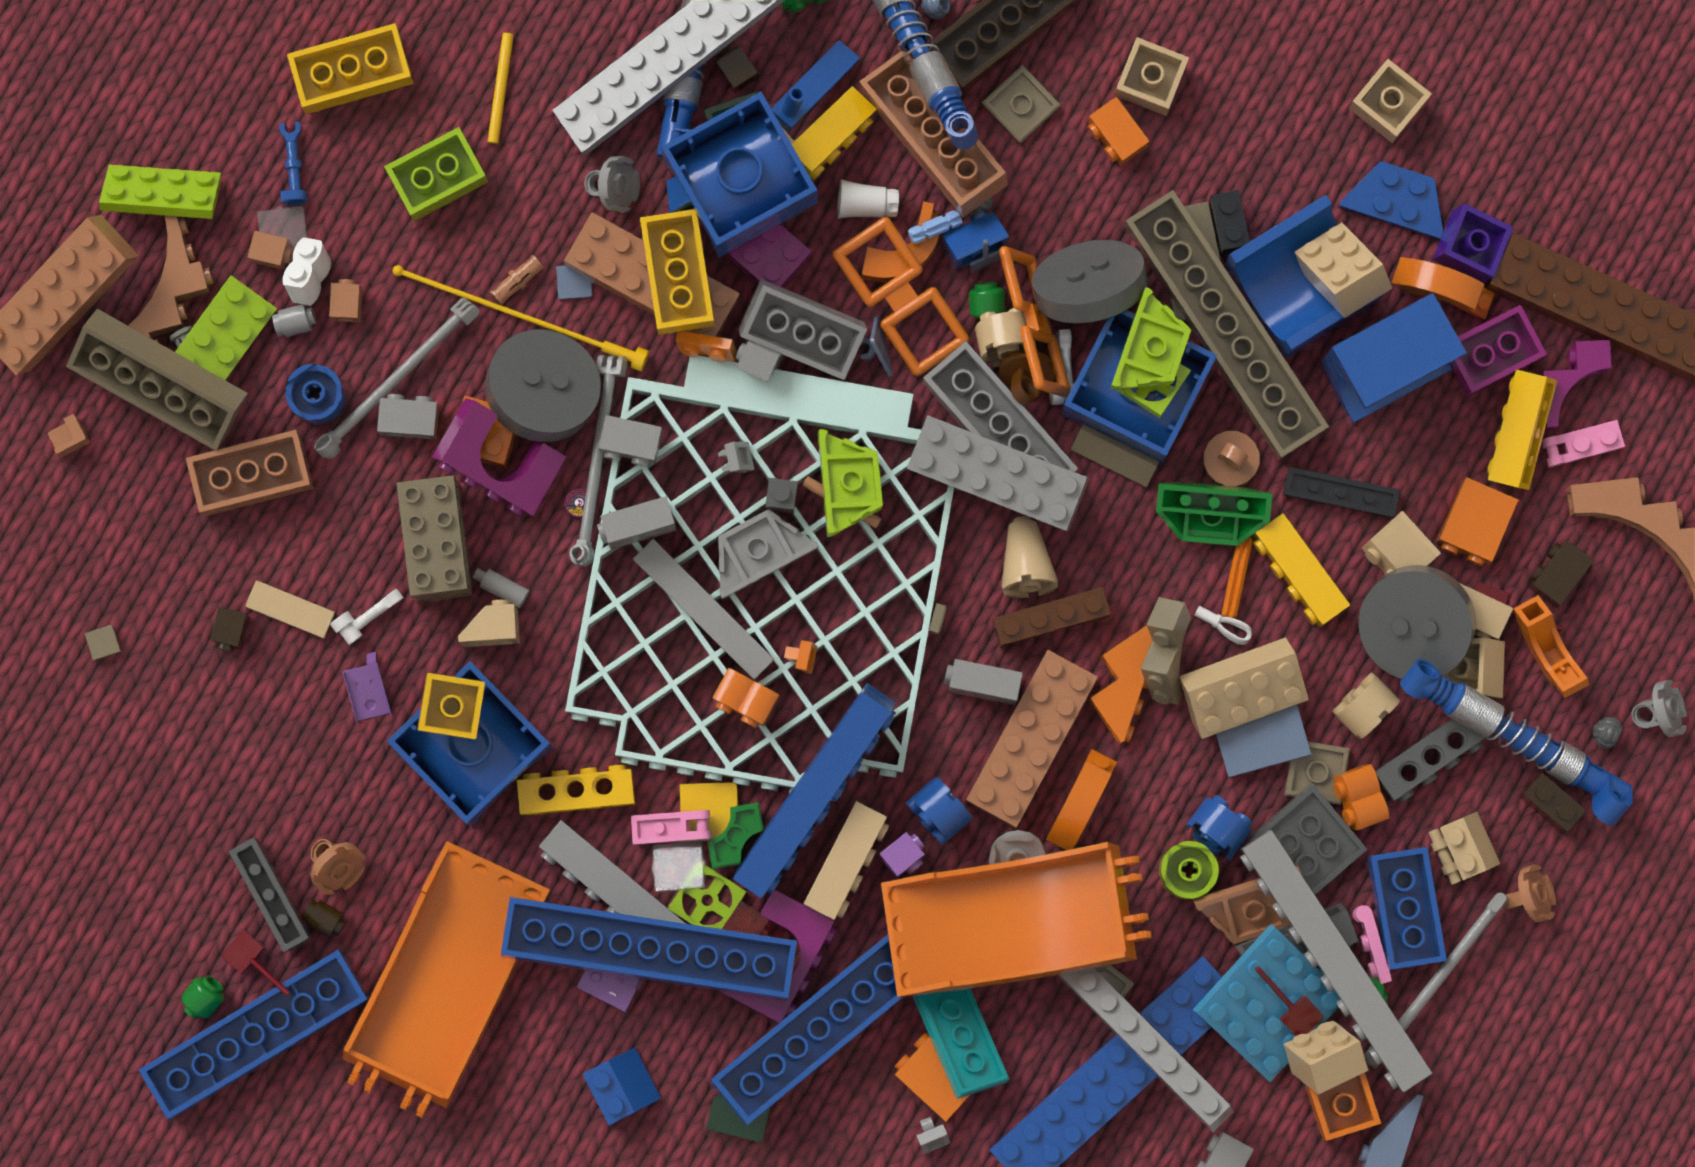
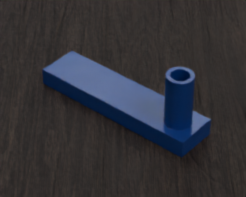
[771,40,860,133]

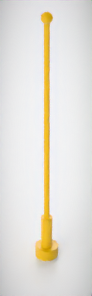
[392,265,649,372]

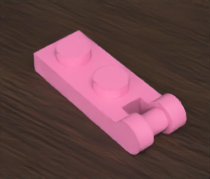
[1542,420,1625,468]
[631,810,712,845]
[1352,905,1392,984]

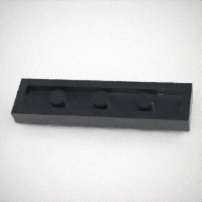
[1282,467,1400,518]

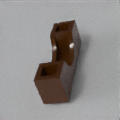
[992,587,1111,648]

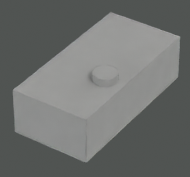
[738,279,867,380]

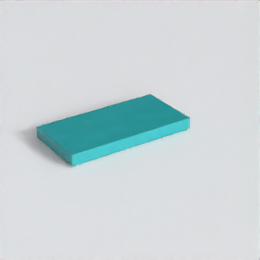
[913,988,1010,1099]

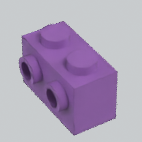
[879,832,925,878]

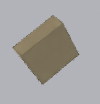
[928,603,947,636]
[85,624,122,661]

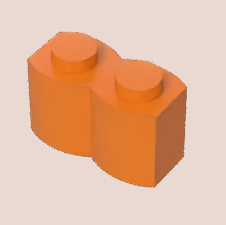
[712,668,780,728]
[1333,764,1390,830]

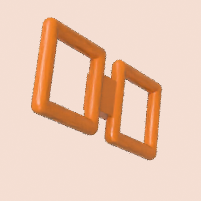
[833,217,970,376]
[999,246,1071,397]

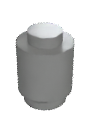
[272,304,316,338]

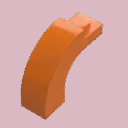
[862,202,939,283]
[1391,257,1495,320]
[1514,595,1589,698]
[1046,749,1117,850]

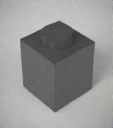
[765,477,798,514]

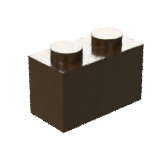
[1528,540,1594,608]
[1519,773,1586,834]

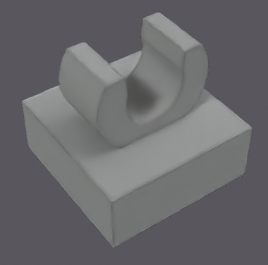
[718,442,755,472]
[916,1117,950,1154]

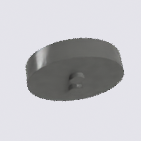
[1032,240,1148,323]
[485,330,601,442]
[1359,565,1476,679]

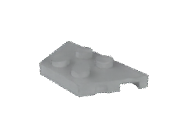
[718,509,819,600]

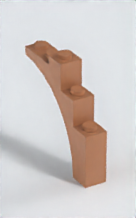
[128,216,214,343]
[1566,477,1695,603]

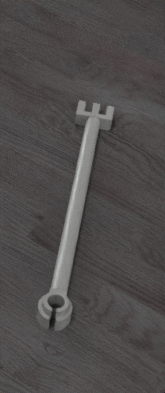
[314,298,479,459]
[569,355,627,567]
[1364,893,1508,1070]

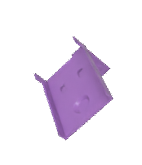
[343,652,391,723]
[577,970,643,1012]

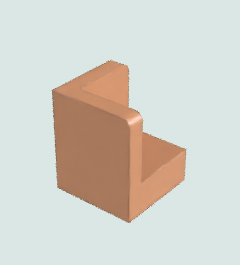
[48,414,91,458]

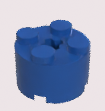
[286,364,346,425]
[905,777,972,846]
[1185,795,1252,860]

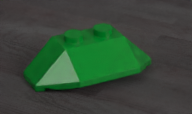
[1156,482,1273,546]

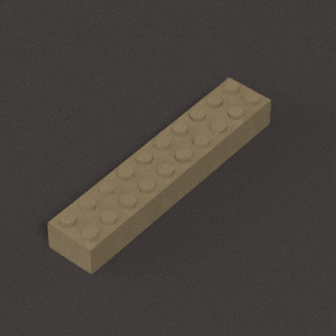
[1124,190,1329,461]

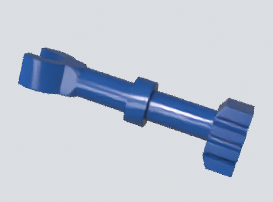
[279,121,307,206]

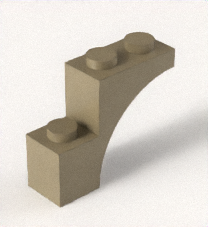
[1140,597,1191,705]

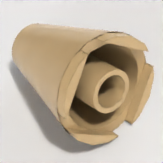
[1001,516,1058,598]

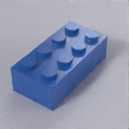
[1367,847,1447,970]

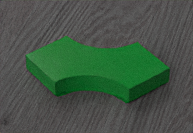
[708,802,764,869]

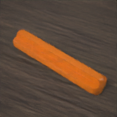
[1221,537,1253,618]

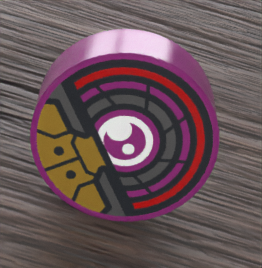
[565,489,586,518]

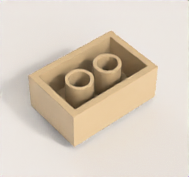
[1294,222,1392,318]

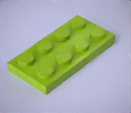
[99,165,221,219]
[175,275,277,380]

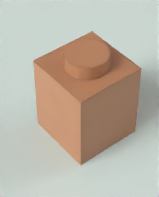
[247,230,294,270]
[329,279,363,323]

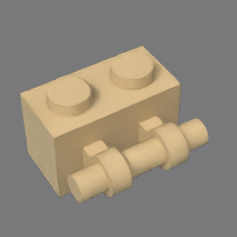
[1428,812,1500,885]

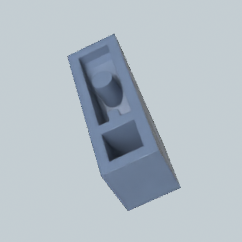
[1359,1094,1423,1167]

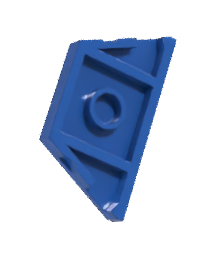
[1338,161,1443,241]

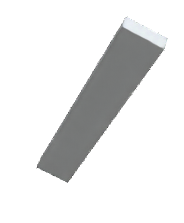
[633,539,774,680]

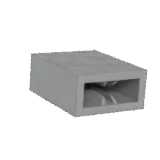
[597,496,676,550]
[944,659,1023,705]

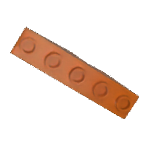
[1089,625,1152,745]

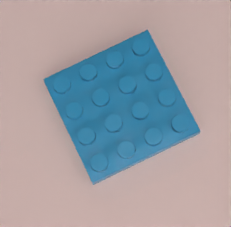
[1193,924,1340,1082]

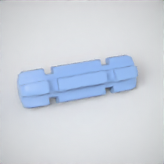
[908,210,962,244]

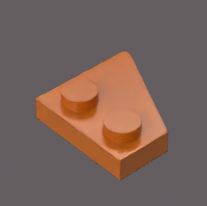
[675,331,740,363]

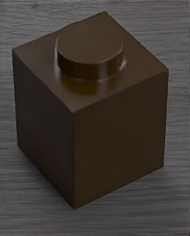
[716,45,758,94]
[210,607,250,652]

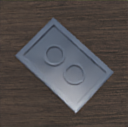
[1216,704,1311,778]

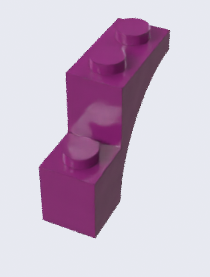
[1540,340,1612,431]

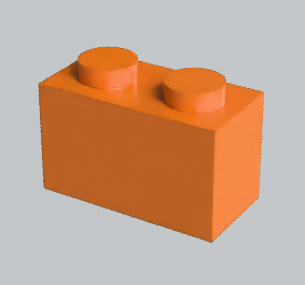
[1087,96,1150,166]

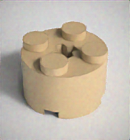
[975,308,1037,367]
[1332,672,1400,740]

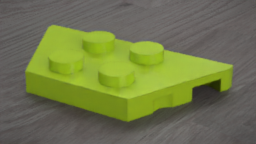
[1110,287,1191,390]
[818,429,883,537]

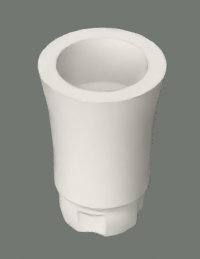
[837,179,899,219]

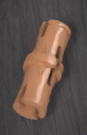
[490,254,544,305]

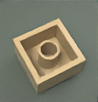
[1114,37,1189,116]
[1349,59,1432,143]
[1284,1021,1368,1095]

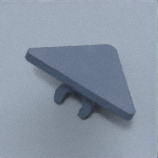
[860,316,893,376]

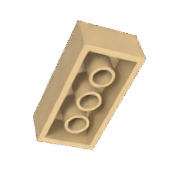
[1179,637,1309,739]
[804,801,889,921]

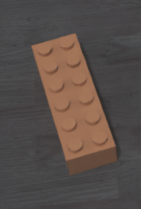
[859,51,1008,218]
[564,212,740,337]
[0,215,139,375]
[965,650,1098,829]

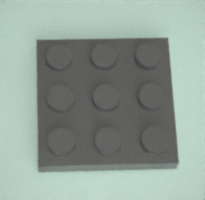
[1247,784,1367,895]

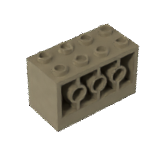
[397,475,473,603]

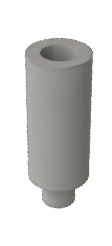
[473,568,530,608]

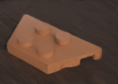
[1193,866,1302,944]

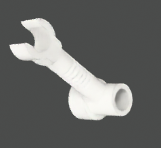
[1050,329,1074,405]
[330,588,404,645]

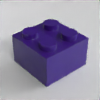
[1432,203,1514,283]

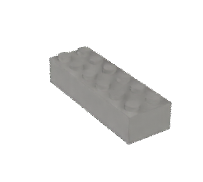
[922,341,1078,473]
[907,415,1089,531]

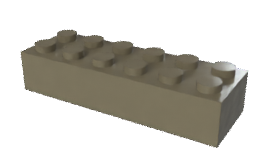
[66,309,248,451]

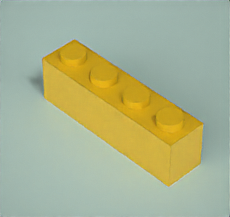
[791,86,877,181]
[1488,370,1557,490]
[1253,513,1350,627]

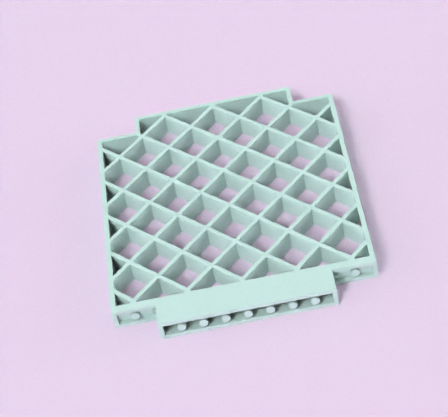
[565,355,954,801]

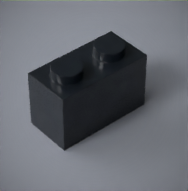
[1208,190,1250,256]

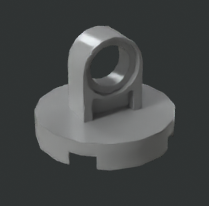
[584,156,640,213]
[1632,680,1687,737]
[989,830,1046,864]

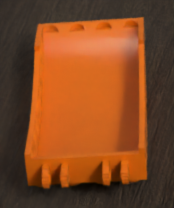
[343,841,550,1118]
[881,842,1152,997]

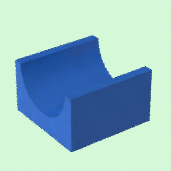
[661,92,818,258]
[1224,195,1385,360]
[1320,293,1467,424]
[1060,310,1217,465]
[387,661,554,827]

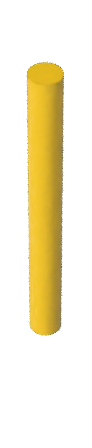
[487,33,514,145]

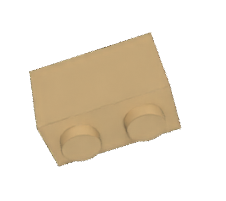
[1362,511,1441,575]
[458,600,520,647]
[1444,638,1505,698]

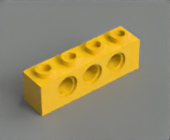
[517,765,635,816]

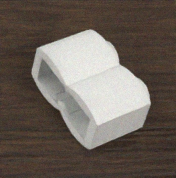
[283,237,331,306]

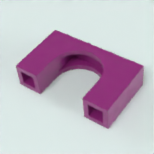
[432,398,566,516]
[720,889,837,1023]

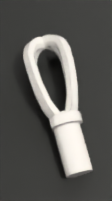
[1194,606,1252,645]

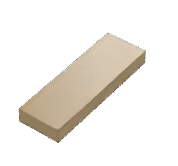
[245,580,336,639]

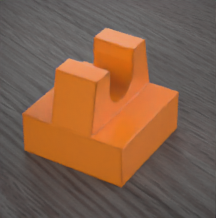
[784,640,818,674]

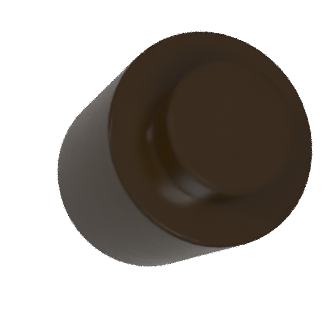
[301,899,346,938]

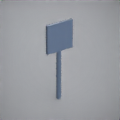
[970,239,1001,273]
[556,266,596,300]

